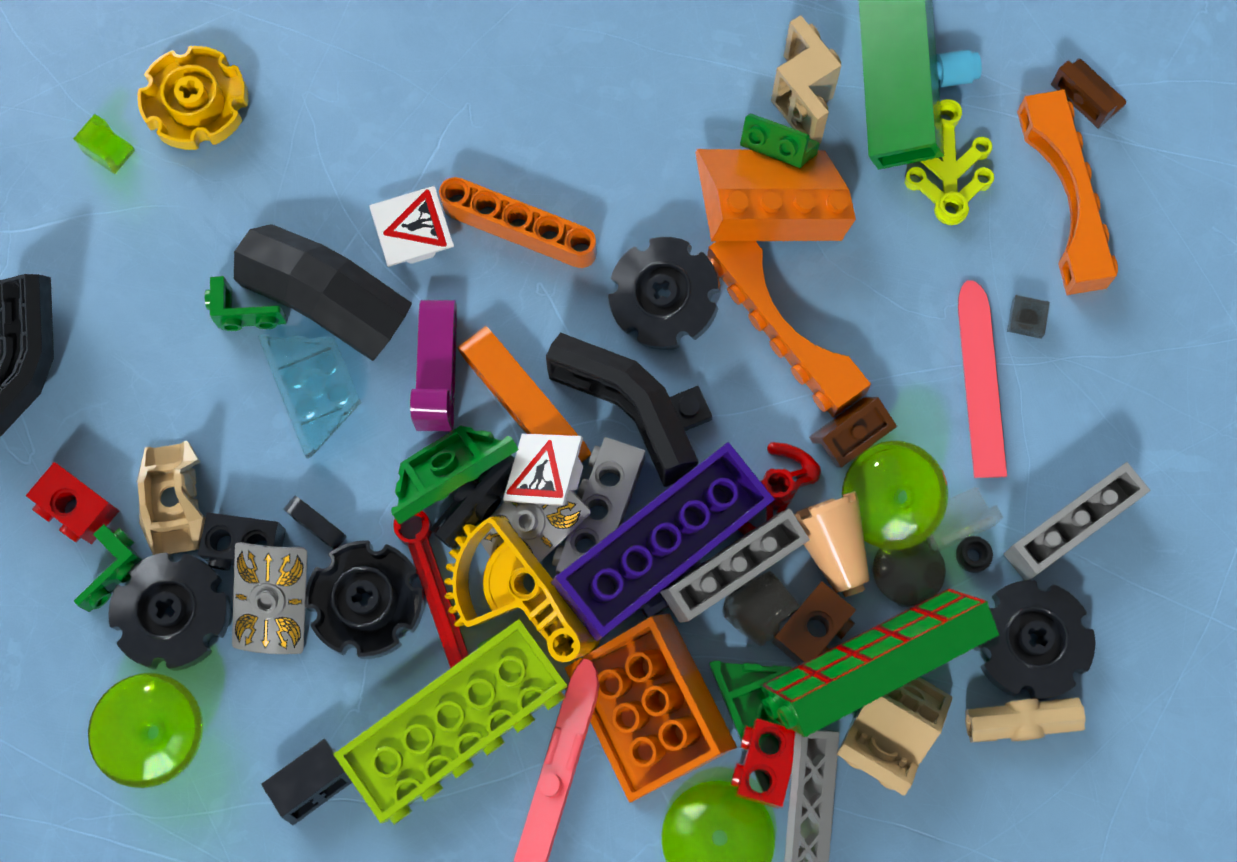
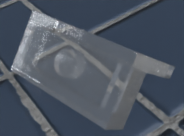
[913,487,1003,555]

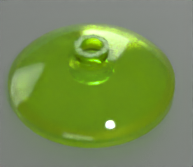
[842,441,948,550]
[88,673,203,788]
[661,781,775,862]

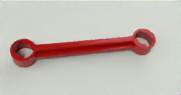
[393,511,469,669]

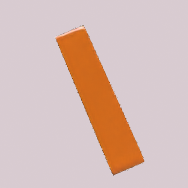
[439,177,597,268]
[457,326,591,463]

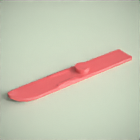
[958,280,1007,478]
[513,659,599,862]

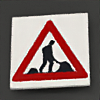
[369,186,454,267]
[503,434,583,506]

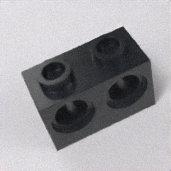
[198,512,286,570]

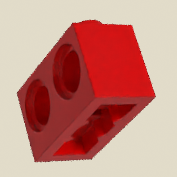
[731,719,795,809]

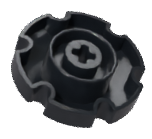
[608,237,721,350]
[305,540,425,659]
[108,553,231,671]
[974,580,1096,700]

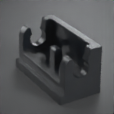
[261,739,352,825]

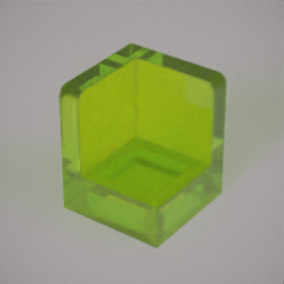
[73,114,135,174]

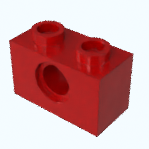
[25,462,119,545]

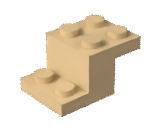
[771,15,842,144]
[837,677,953,796]

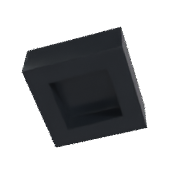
[670,386,712,431]

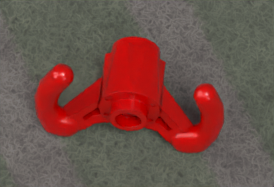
[737,442,821,535]

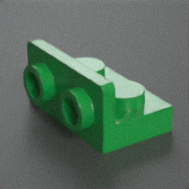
[740,113,820,168]

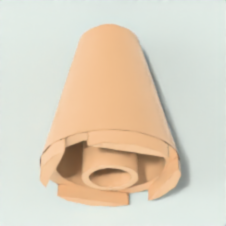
[794,491,870,597]

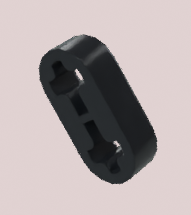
[283,496,347,550]

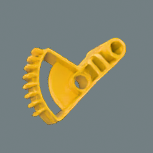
[444,516,600,662]

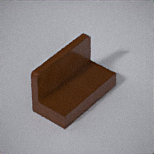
[1051,59,1127,129]
[809,397,897,468]

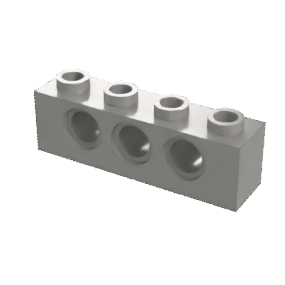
[552,437,645,575]
[1004,462,1151,580]
[660,509,810,623]

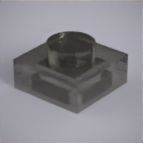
[1007,295,1050,339]

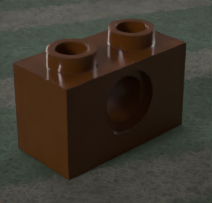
[772,581,856,665]

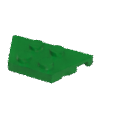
[391,425,519,525]
[708,661,792,792]

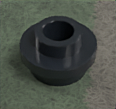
[956,536,993,573]

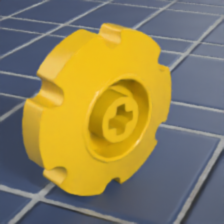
[137,46,248,150]

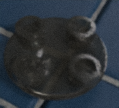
[871,534,946,607]

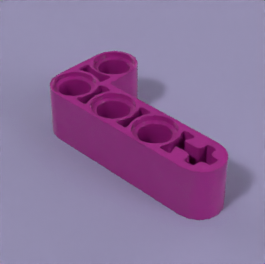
[410,300,457,431]

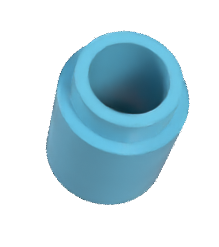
[936,50,982,87]

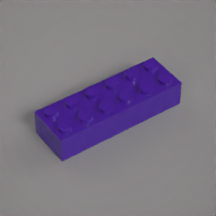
[550,442,775,641]

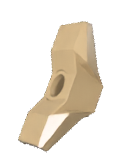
[136,441,206,555]

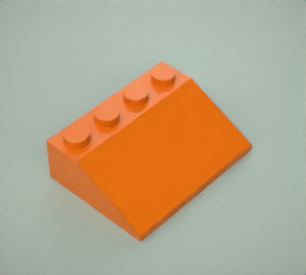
[695,149,856,241]
[565,614,737,803]

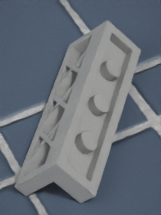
[784,729,839,862]

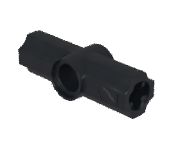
[430,455,515,549]

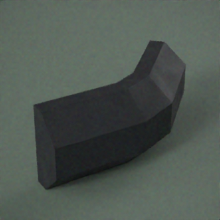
[234,224,412,361]
[0,274,54,437]
[546,332,698,487]

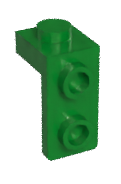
[205,276,286,331]
[74,524,142,612]

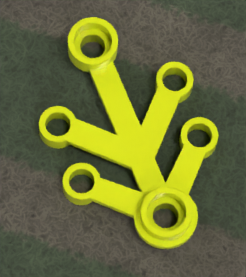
[904,99,994,225]

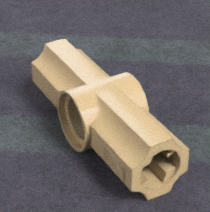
[965,698,1086,743]

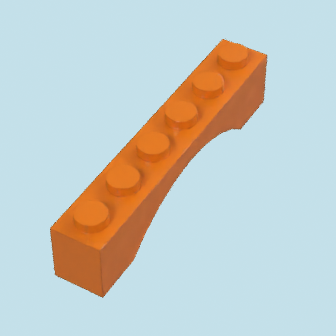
[1017,90,1118,295]
[707,241,871,418]

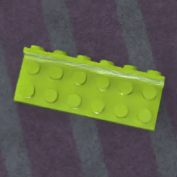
[333,619,568,825]

